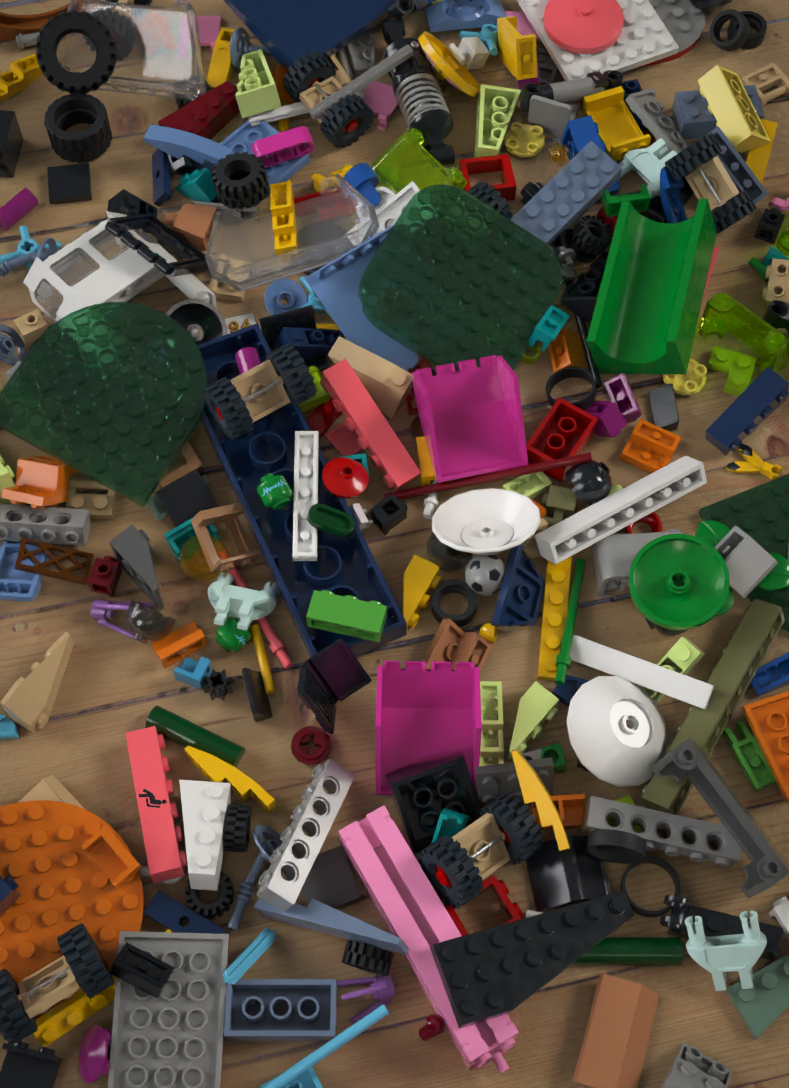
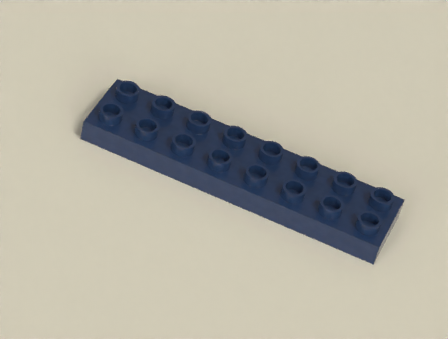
[173,324,407,657]

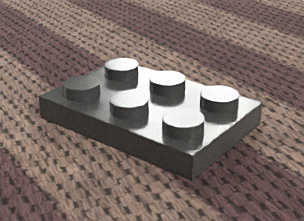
[475,757,554,809]

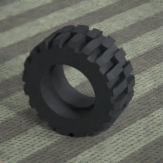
[35,10,116,94]

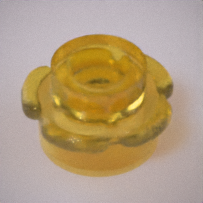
[549,142,565,163]

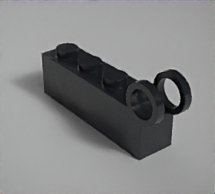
[660,895,783,961]

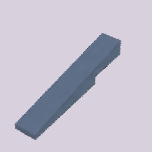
[254,897,410,955]

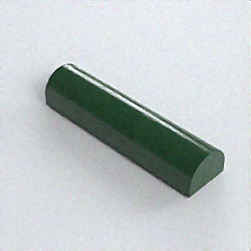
[145,705,246,767]
[573,937,683,966]

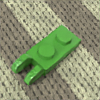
[723,721,777,792]

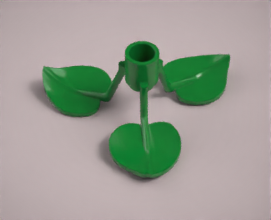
[695,520,789,617]

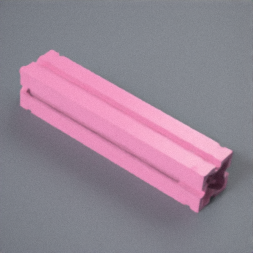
[338,805,519,1074]

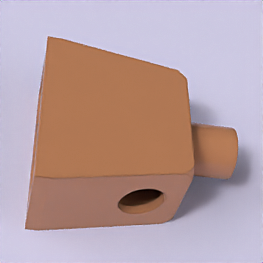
[165,203,219,251]

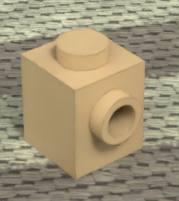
[14,309,52,348]

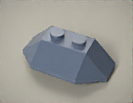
[695,126,769,204]

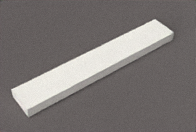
[292,431,319,561]
[569,635,714,710]

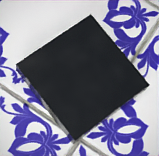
[47,163,92,204]
[155,469,218,528]

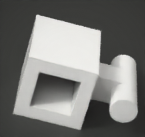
[448,37,490,70]

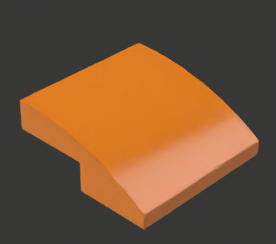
[619,419,682,474]

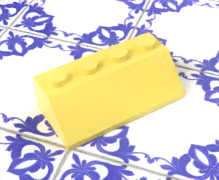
[697,65,771,153]

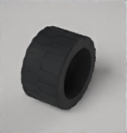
[44,93,112,163]

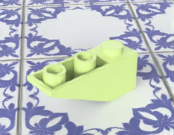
[639,636,705,704]
[508,681,559,761]

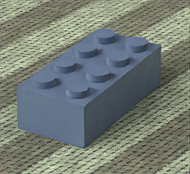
[672,85,764,140]
[224,979,338,1041]

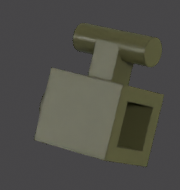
[541,485,577,527]

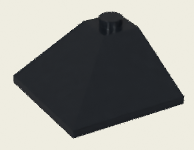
[385,755,481,854]

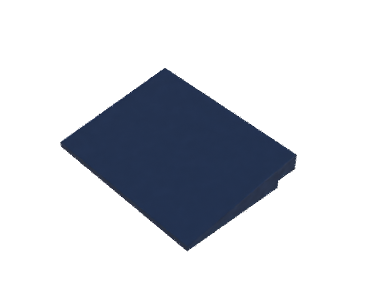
[224,0,402,68]

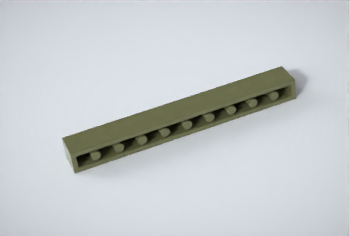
[641,599,785,815]

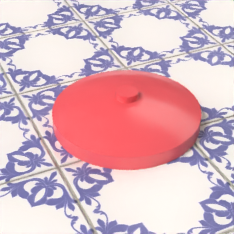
[543,0,624,54]

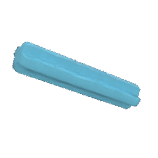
[223,928,276,985]

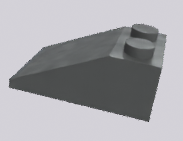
[109,525,164,611]

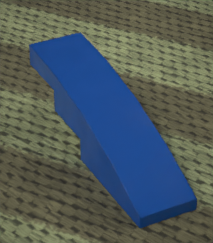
[751,652,789,697]

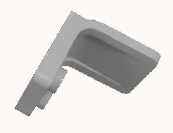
[528,95,579,138]

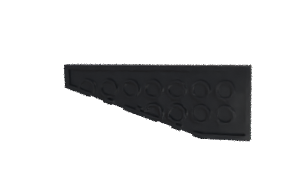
[430,890,634,1029]

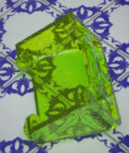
[371,128,468,221]
[697,293,789,375]

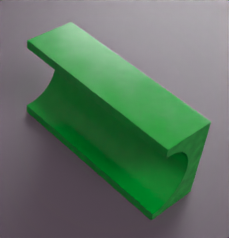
[586,198,717,374]

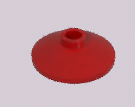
[322,457,369,498]

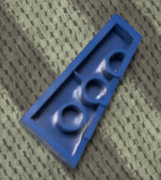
[560,115,620,204]

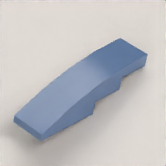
[143,124,233,165]

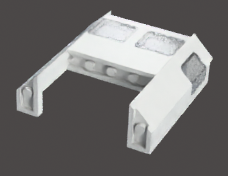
[23,211,217,380]

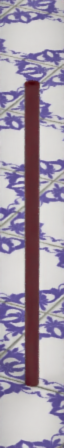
[384,452,592,500]

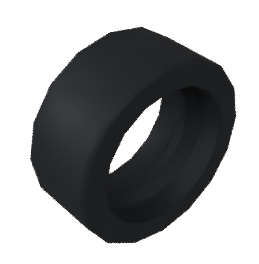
[709,9,750,51]
[727,11,767,49]
[431,580,477,627]

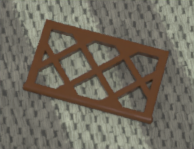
[15,537,94,585]

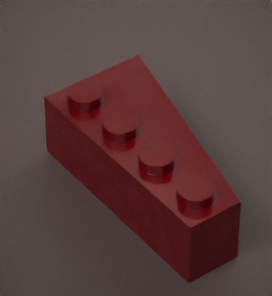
[158,81,240,140]

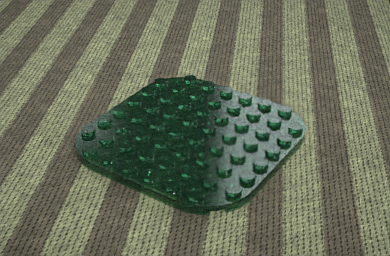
[358,184,563,372]

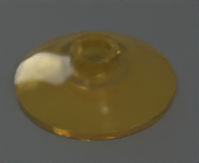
[180,535,227,581]

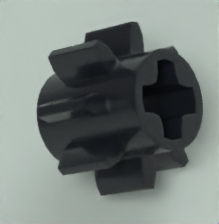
[520,182,544,205]
[203,669,234,701]

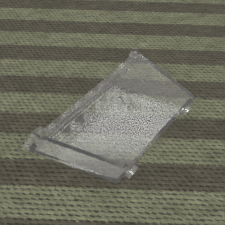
[56,0,206,100]
[205,174,379,292]

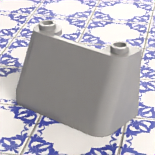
[592,529,686,597]

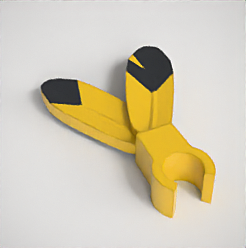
[726,444,782,481]

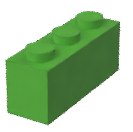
[306,590,387,643]

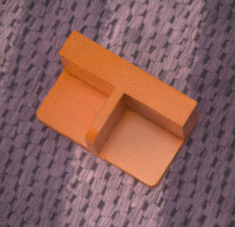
[531,794,585,831]

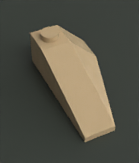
[328,336,413,420]
[0,632,74,734]

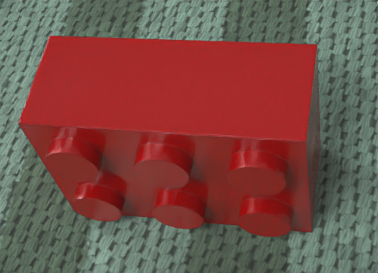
[526,398,599,483]

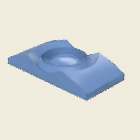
[425,0,507,32]
[0,540,52,602]

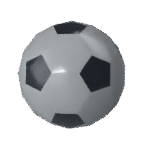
[464,555,506,596]

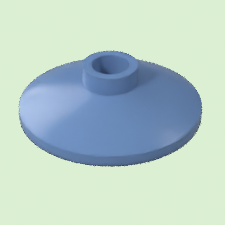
[264,278,307,315]

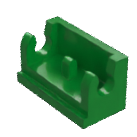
[601,184,651,218]

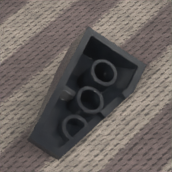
[560,252,609,321]

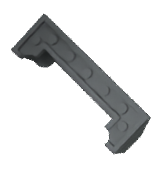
[651,738,789,899]

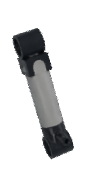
[520,70,623,112]

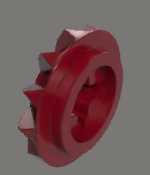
[291,726,331,766]

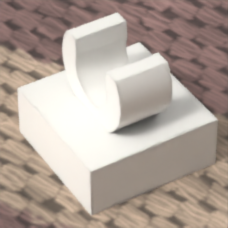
[349,503,373,532]

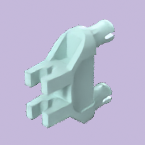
[619,138,677,199]
[208,573,279,631]
[685,911,767,991]

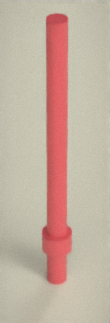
[219,550,293,669]

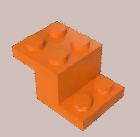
[1,455,83,509]

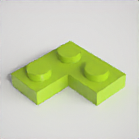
[707,346,757,397]

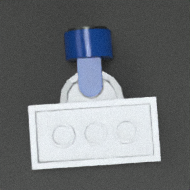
[343,163,438,248]

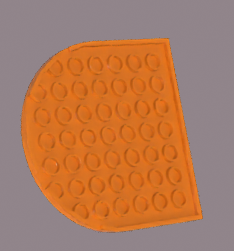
[0,800,144,1020]

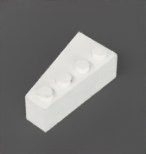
[179,780,232,891]

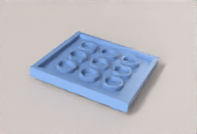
[199,120,311,207]

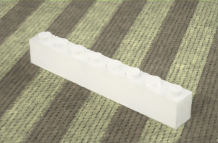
[534,456,707,564]

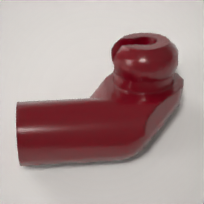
[419,1014,445,1041]

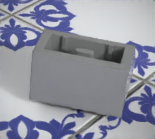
[714,525,778,598]
[661,1042,733,1088]

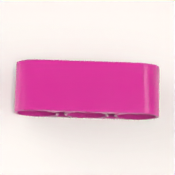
[251,126,315,168]

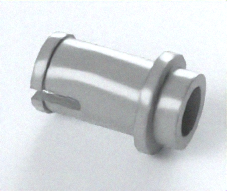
[15,32,39,49]

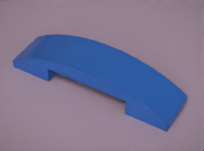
[660,167,688,223]

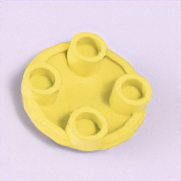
[505,122,545,157]
[663,358,707,395]

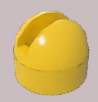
[479,623,498,643]

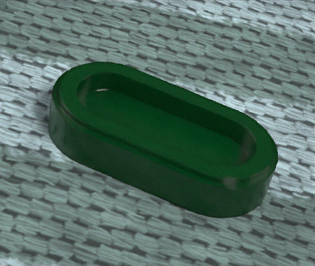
[307,504,355,538]

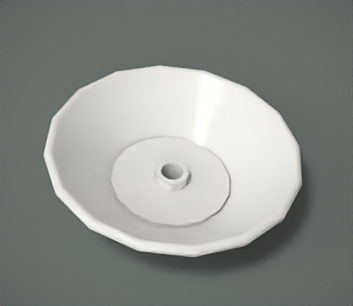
[432,488,541,555]
[566,676,668,787]

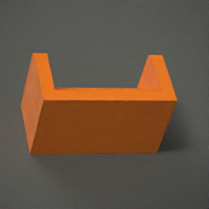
[81,825,142,889]

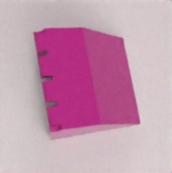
[412,355,528,483]
[375,661,482,796]

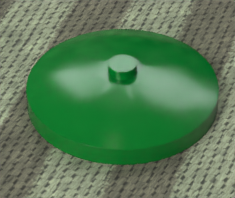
[628,534,730,630]

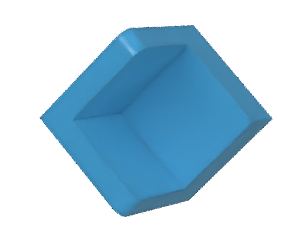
[173,656,213,690]

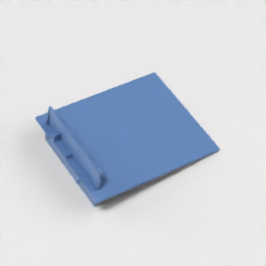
[305,224,471,371]

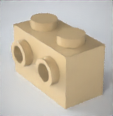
[762,258,789,307]

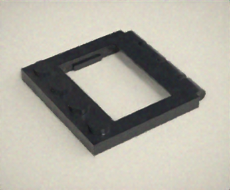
[105,213,214,277]

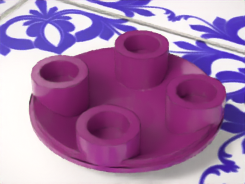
[78,1025,111,1083]

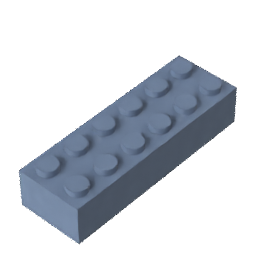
[501,141,622,265]

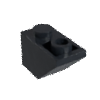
[107,189,158,218]

